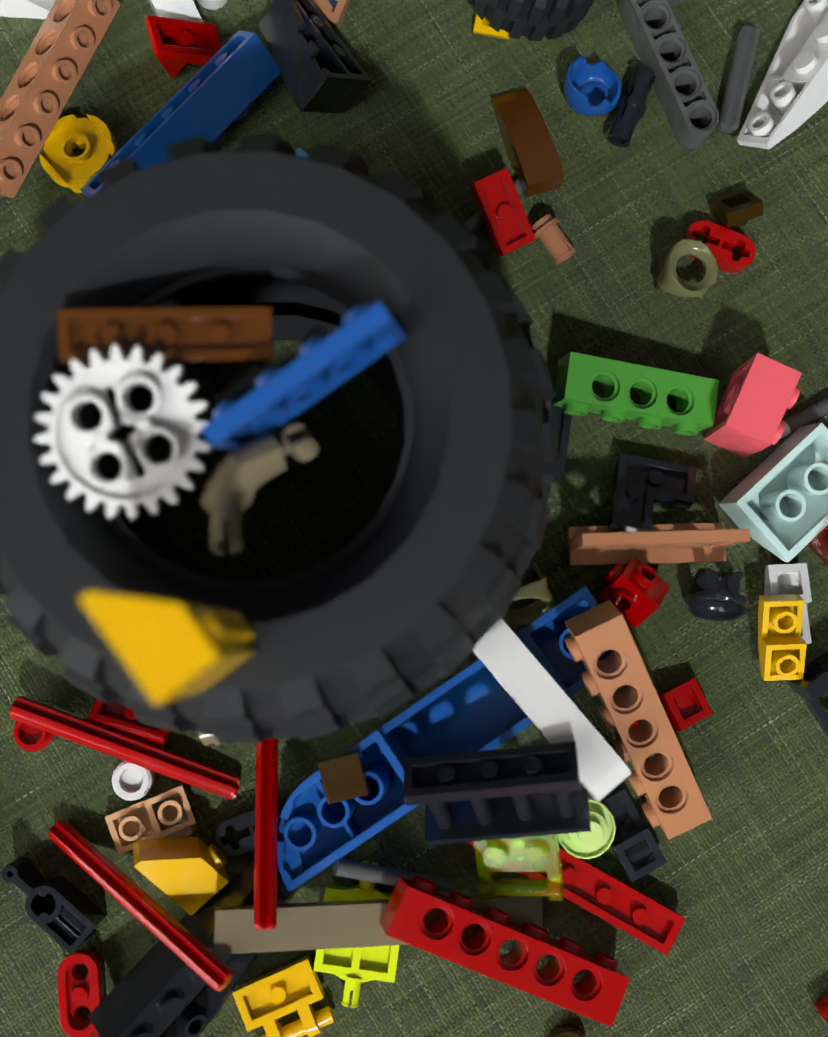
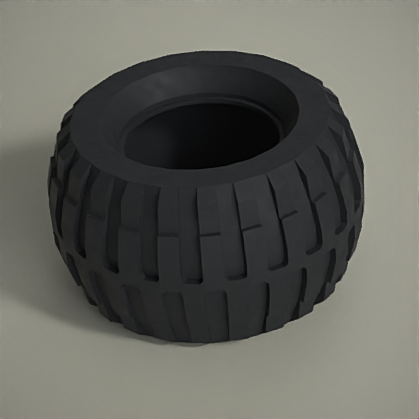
[0,134,559,743]

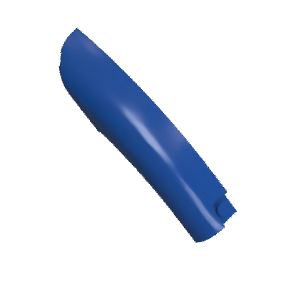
[277,586,612,892]

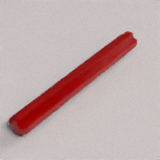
[253,738,278,931]

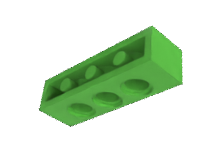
[552,351,719,436]

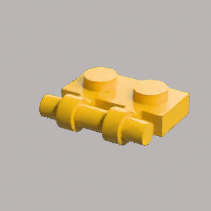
[232,955,335,1037]

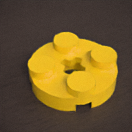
[39,114,117,193]

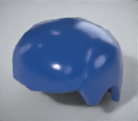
[564,56,622,116]

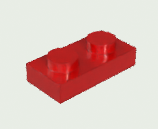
[469,167,536,256]

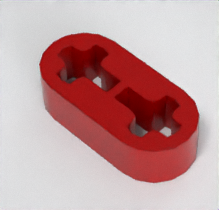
[682,220,756,273]

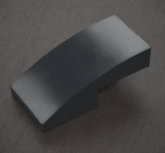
[600,785,667,882]

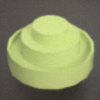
[556,797,616,859]

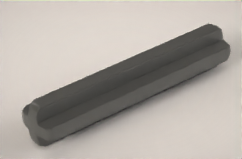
[717,25,760,134]

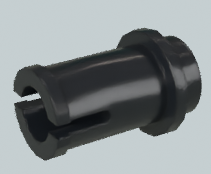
[211,361,270,405]

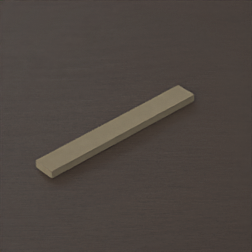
[214,892,543,955]

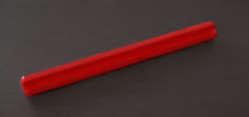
[10,696,241,800]
[48,820,233,991]

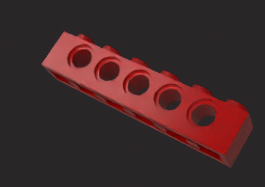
[380,875,630,1027]

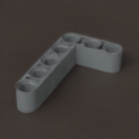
[617,0,719,149]

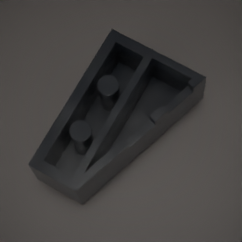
[259,0,371,114]

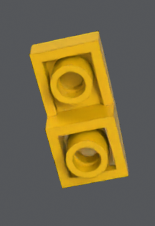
[758,594,807,681]

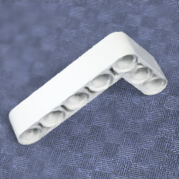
[472,618,632,801]

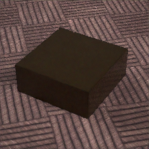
[318,750,371,804]

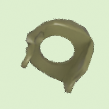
[655,238,719,298]
[502,563,557,625]

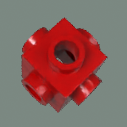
[599,555,670,629]

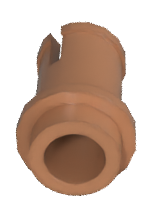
[531,214,577,265]

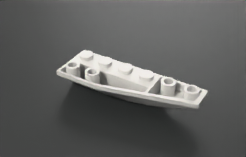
[737,0,828,149]

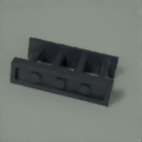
[403,741,591,846]

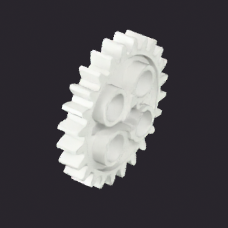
[35,345,212,519]

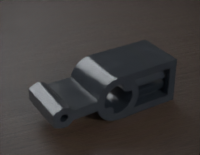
[1,856,107,955]

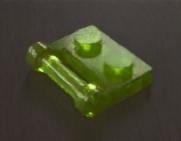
[474,834,564,901]

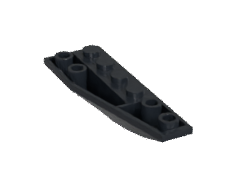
[88,864,300,1037]

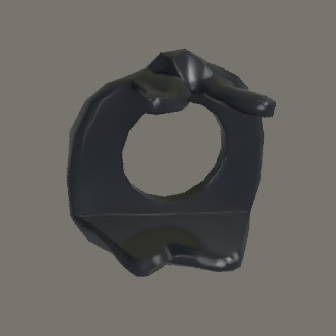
[686,568,750,621]

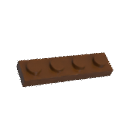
[57,307,273,365]

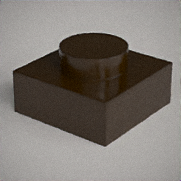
[710,188,763,227]

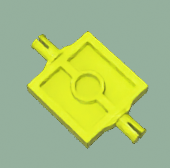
[313,861,400,1008]

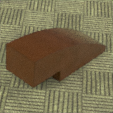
[491,88,565,198]

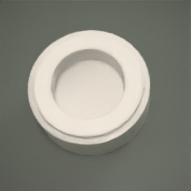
[112,761,155,801]

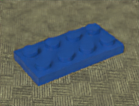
[201,301,408,451]

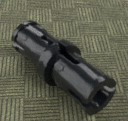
[607,67,656,147]

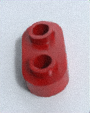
[57,949,104,1037]

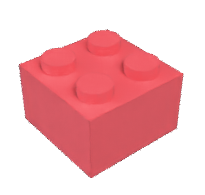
[703,353,802,458]

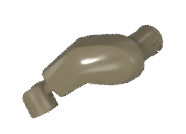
[201,423,319,555]

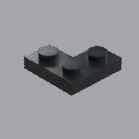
[608,453,697,532]

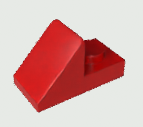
[145,15,222,79]

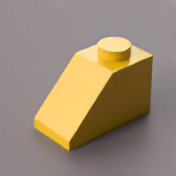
[132,836,229,916]

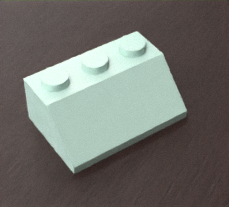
[718,422,828,562]

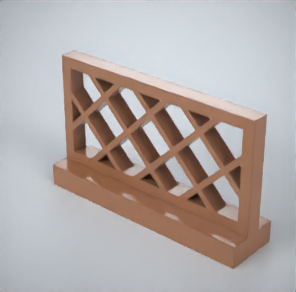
[567,523,750,566]

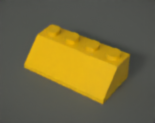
[78,591,257,706]

